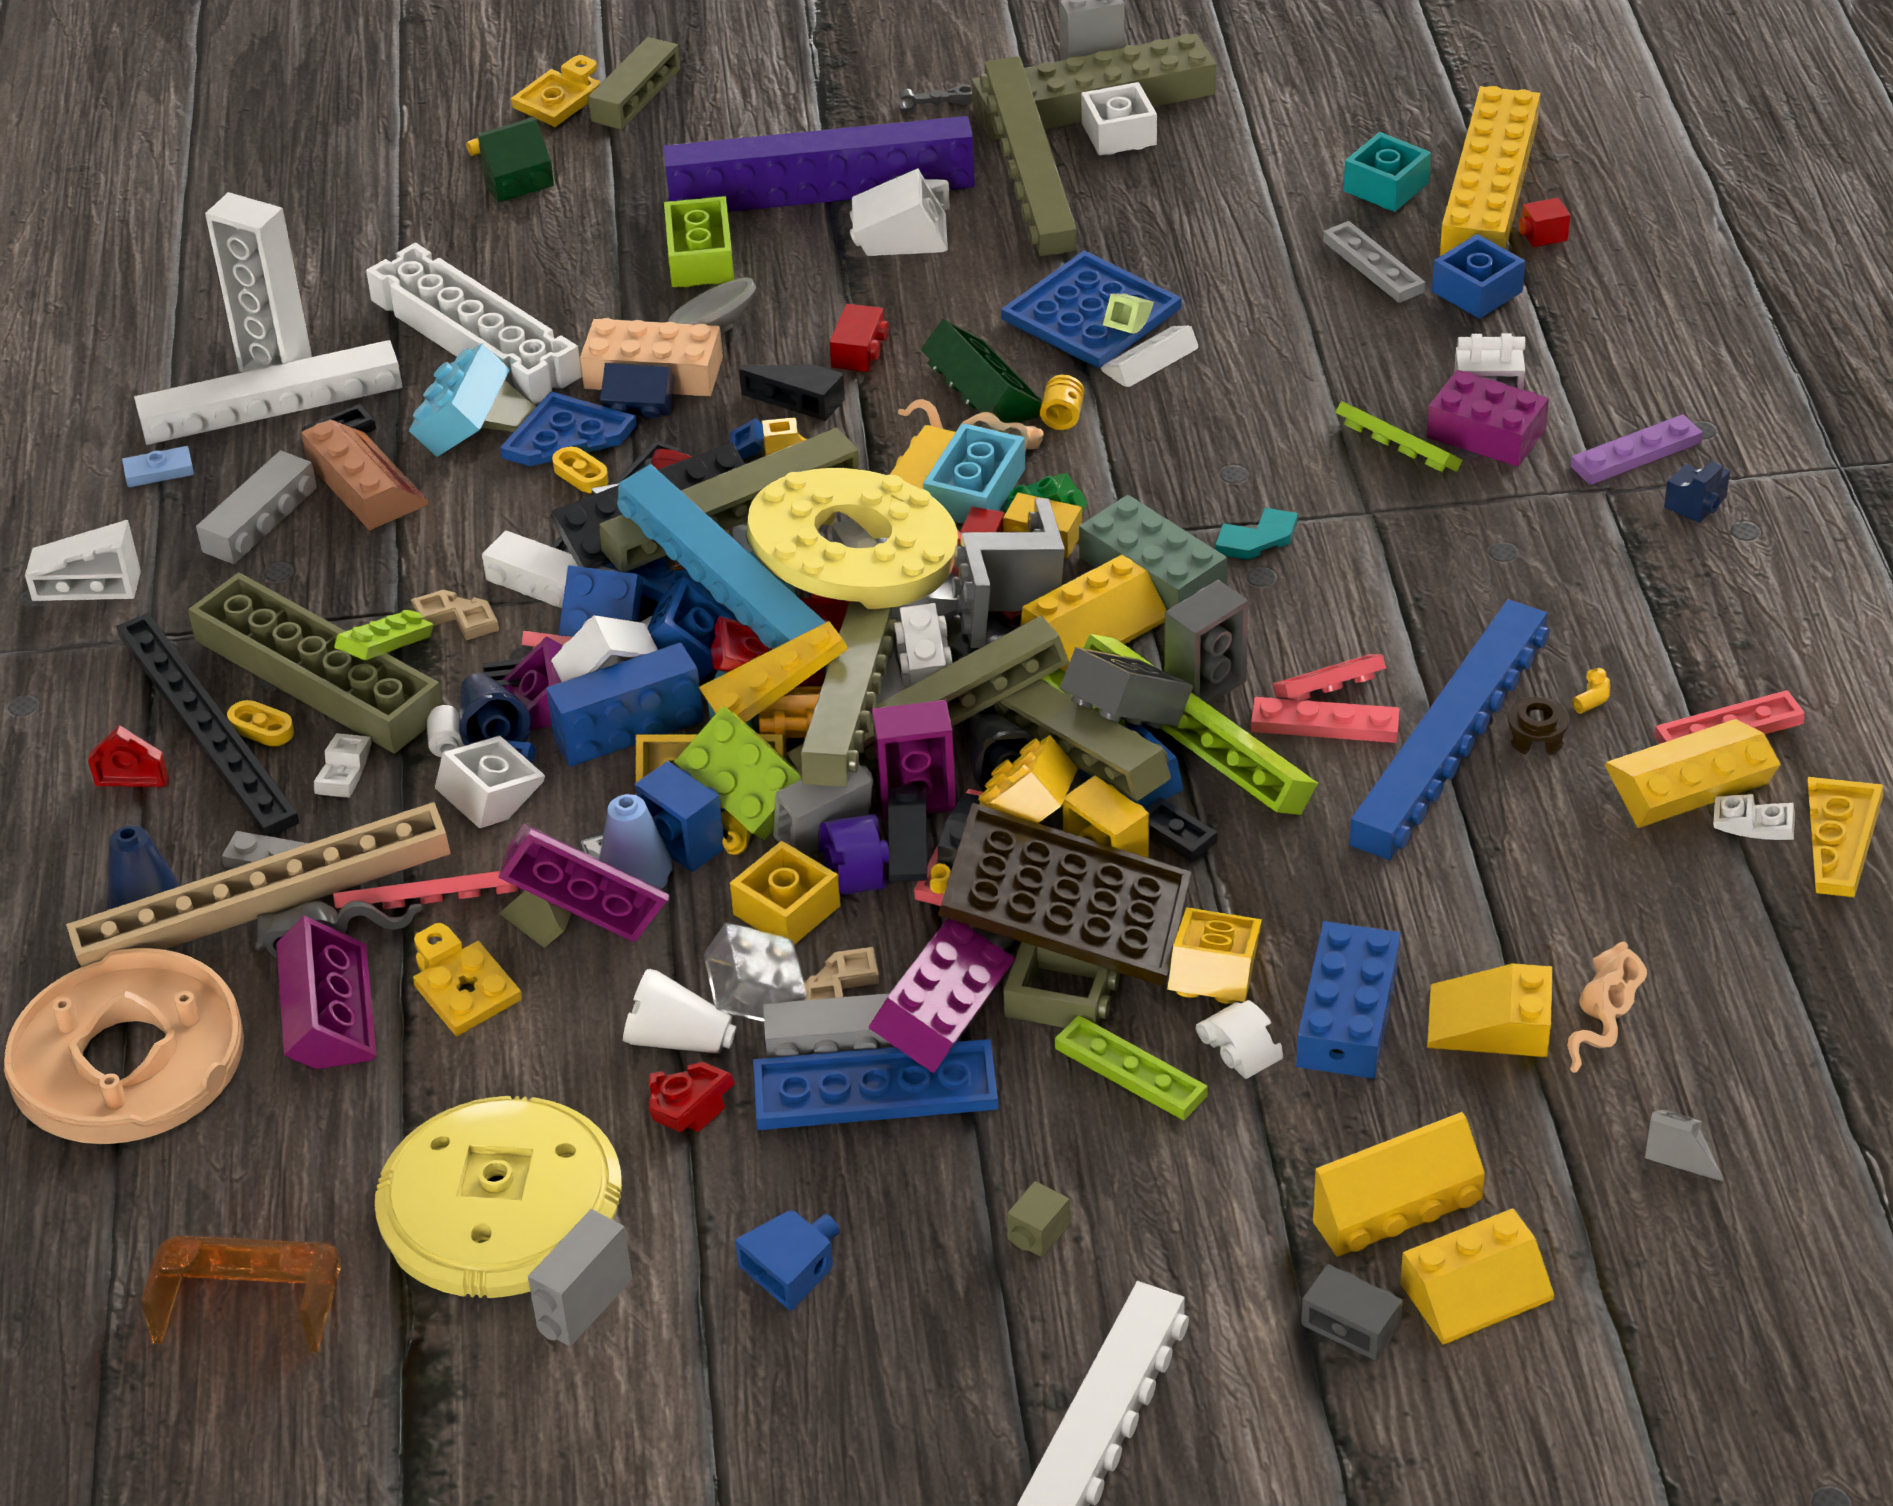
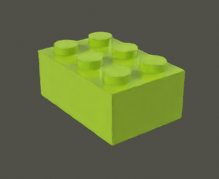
[664,196,734,287]
[674,706,802,840]

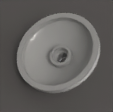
[668,278,756,334]

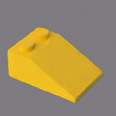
[1167,907,1262,1004]
[1427,964,1552,1057]

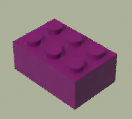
[1427,370,1549,467]
[872,700,956,820]

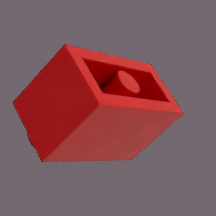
[829,304,889,372]

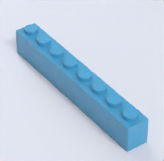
[617,464,826,649]

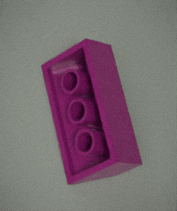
[498,824,669,943]
[276,915,377,1069]

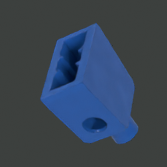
[735,1211,840,1311]

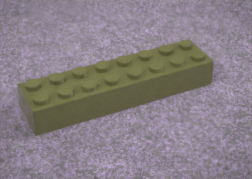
[971,33,1216,141]
[188,572,443,754]

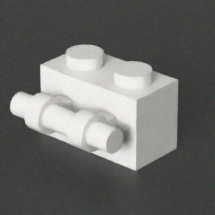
[1454,333,1525,390]

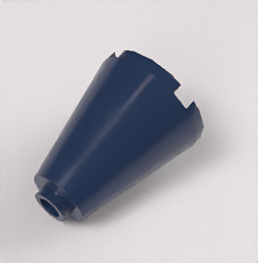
[459,673,531,746]
[107,826,181,910]

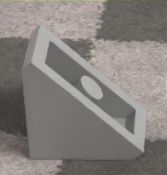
[1645,1110,1725,1182]

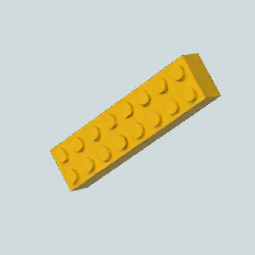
[1440,86,1540,256]

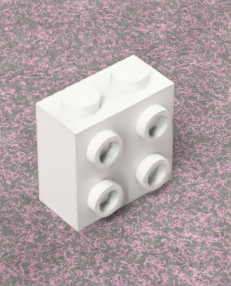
[894,603,952,689]

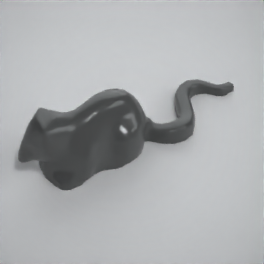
[255,901,423,958]

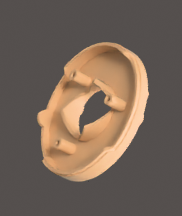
[4,948,244,1144]

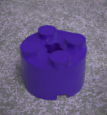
[818,814,889,895]

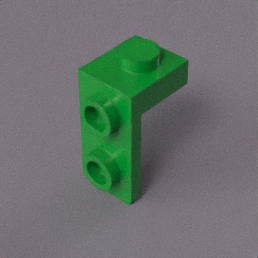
[1003,473,1087,514]

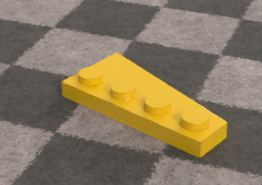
[699,621,849,723]
[1808,777,1884,898]

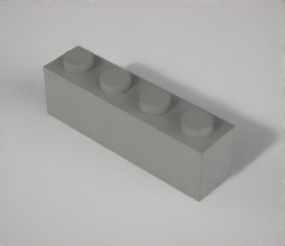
[196,450,317,564]
[763,993,895,1058]

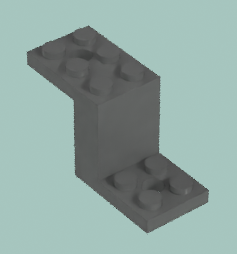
[952,498,1065,648]

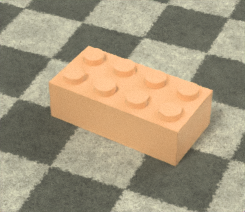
[580,318,723,397]

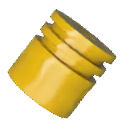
[1040,375,1084,430]

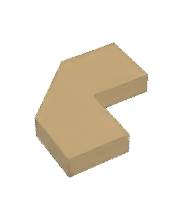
[411,590,499,640]
[802,947,879,1000]

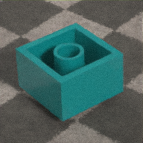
[1343,132,1431,212]

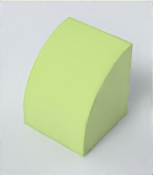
[1103,294,1154,333]

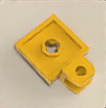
[511,55,600,127]
[413,923,522,1037]

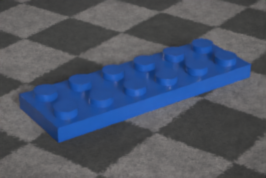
[753,1039,998,1130]

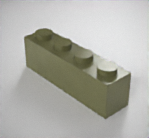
[588,37,680,130]

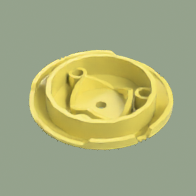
[375,1096,622,1298]

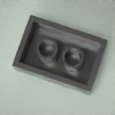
[1165,580,1248,705]
[1060,647,1193,729]

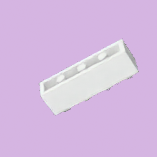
[482,530,618,608]

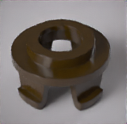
[1508,697,1569,755]

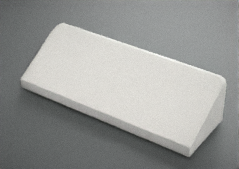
[1101,325,1198,387]

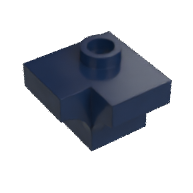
[1664,461,1730,523]

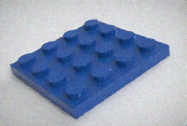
[1001,250,1182,369]

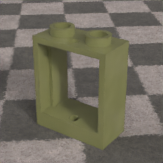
[1004,942,1120,1028]

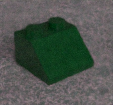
[478,117,554,203]

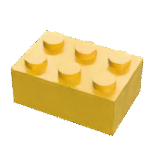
[978,735,1078,823]

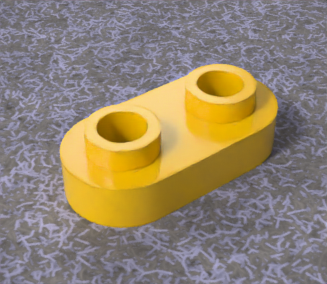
[552,447,609,493]
[227,700,294,746]

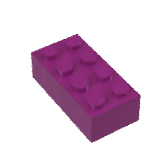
[868,918,1015,1073]

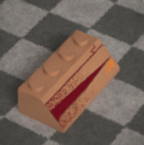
[301,419,429,531]

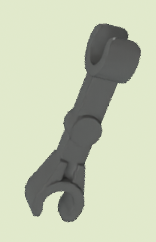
[899,84,972,112]

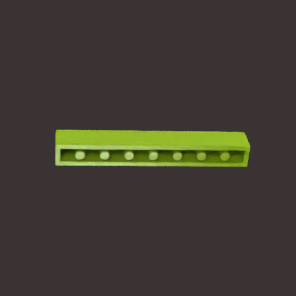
[1083,634,1318,815]

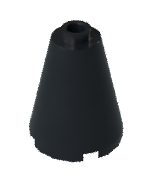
[964,708,1036,790]

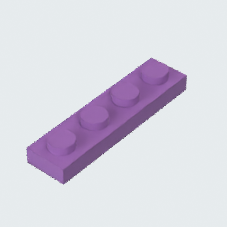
[1571,414,1703,485]

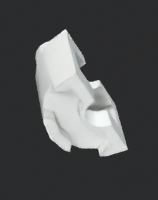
[1196,1000,1283,1080]

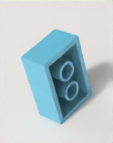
[409,343,510,457]
[923,423,1025,524]

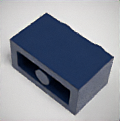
[600,363,675,418]

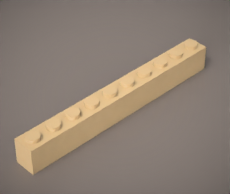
[66,802,451,967]

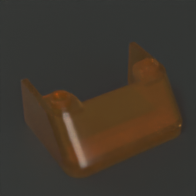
[141,1235,341,1352]

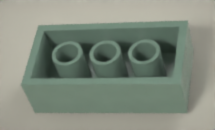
[1079,495,1227,611]

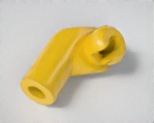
[721,810,752,855]

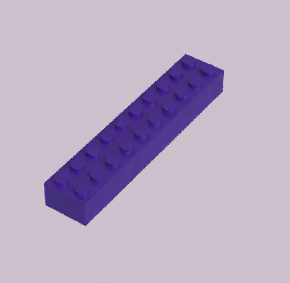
[663,116,974,212]

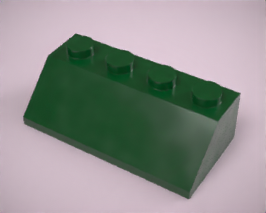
[920,319,1042,423]

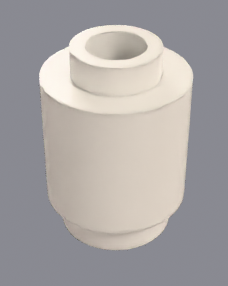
[427,705,465,757]

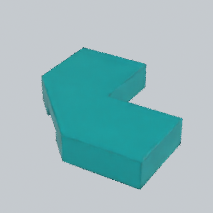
[1215,508,1298,560]

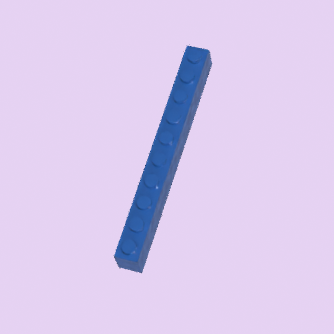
[1349,599,1550,860]

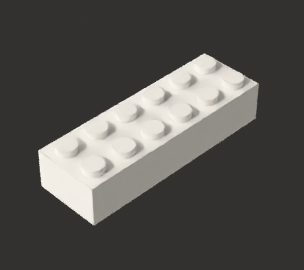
[205,192,312,372]

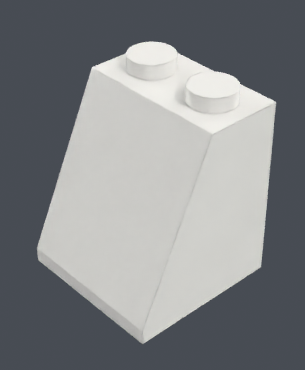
[850,168,948,256]

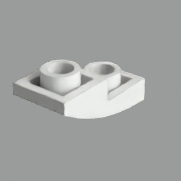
[1713,794,1795,840]

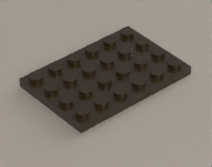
[938,803,1191,986]

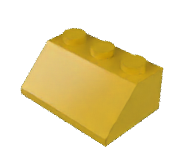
[1400,1208,1554,1345]

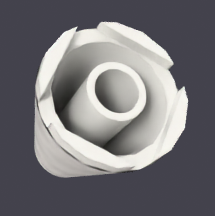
[623,969,737,1054]

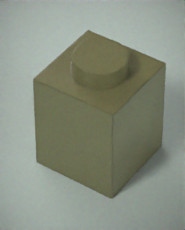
[1007,1181,1070,1257]

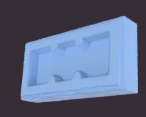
[122,446,194,487]

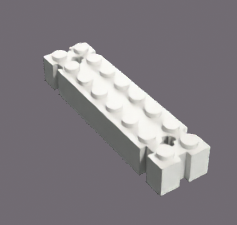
[366,243,582,405]

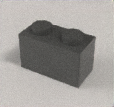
[1301,1264,1403,1361]

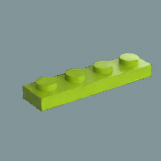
[1335,401,1463,473]
[334,610,434,660]
[1055,1015,1208,1121]

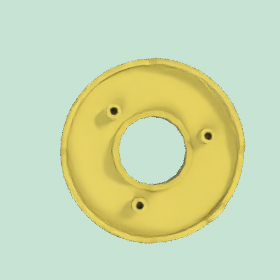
[746,468,958,609]

